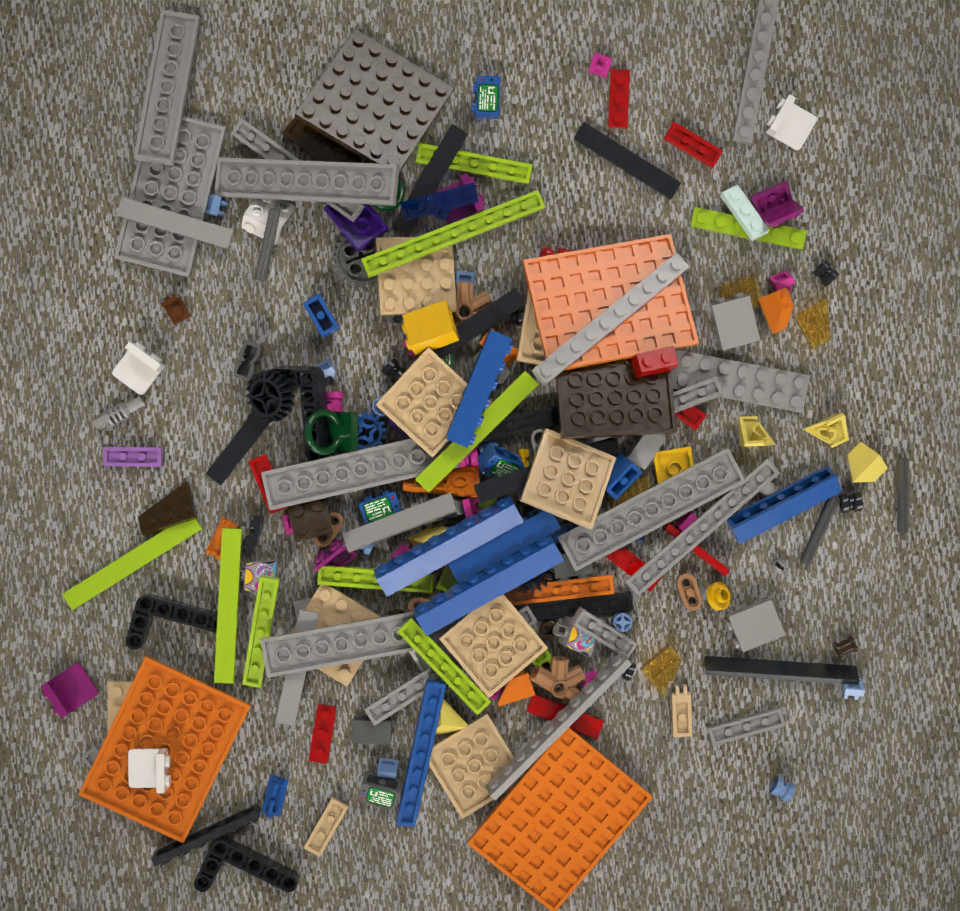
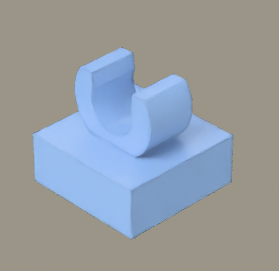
[841,678,865,700]

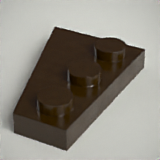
[138,481,198,536]

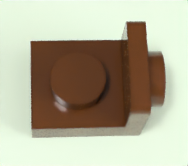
[160,294,191,325]

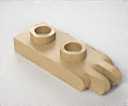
[671,684,692,737]

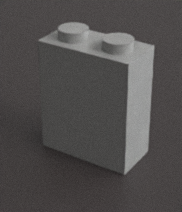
[709,292,760,350]
[725,598,785,652]

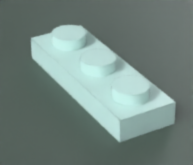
[720,184,769,241]

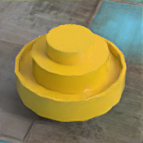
[706,582,731,611]

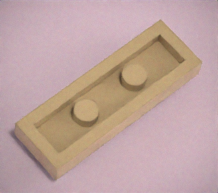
[304,796,349,857]

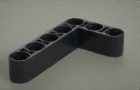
[270,365,330,461]
[126,594,218,650]
[194,836,299,892]

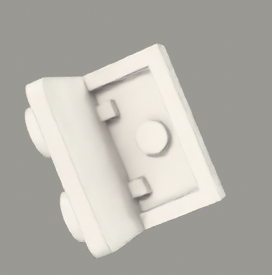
[765,94,817,150]
[241,199,295,245]
[112,341,165,395]
[128,748,171,793]

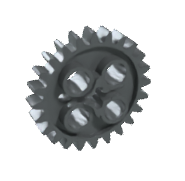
[331,235,384,290]

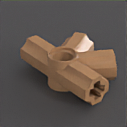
[456,282,492,341]
[529,656,586,703]

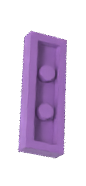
[103,447,163,467]

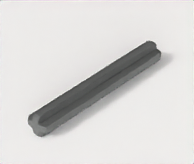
[255,208,281,281]
[897,458,909,533]
[800,495,840,566]

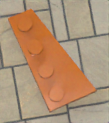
[402,465,480,498]

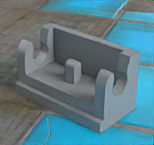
[625,434,666,470]

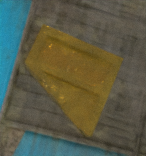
[793,298,830,350]

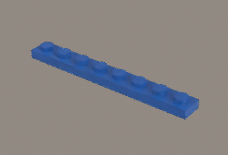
[395,679,446,827]

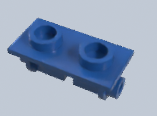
[261,775,289,818]

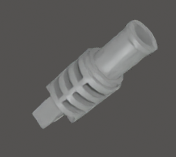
[93,395,146,430]

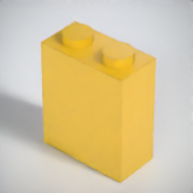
[401,300,460,356]

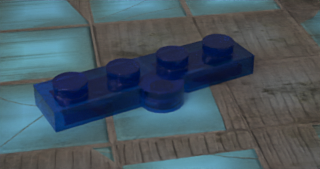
[400,183,479,222]

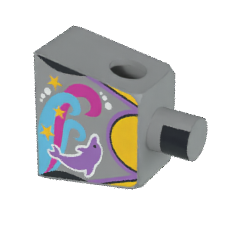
[240,559,279,593]
[553,616,596,657]

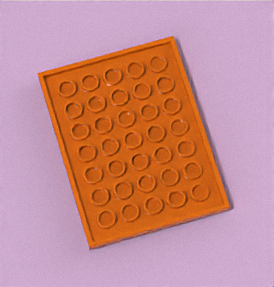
[78,655,251,843]

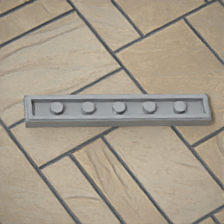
[116,197,234,249]
[342,493,458,553]
[276,609,319,726]

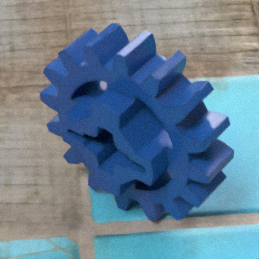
[357,411,387,450]

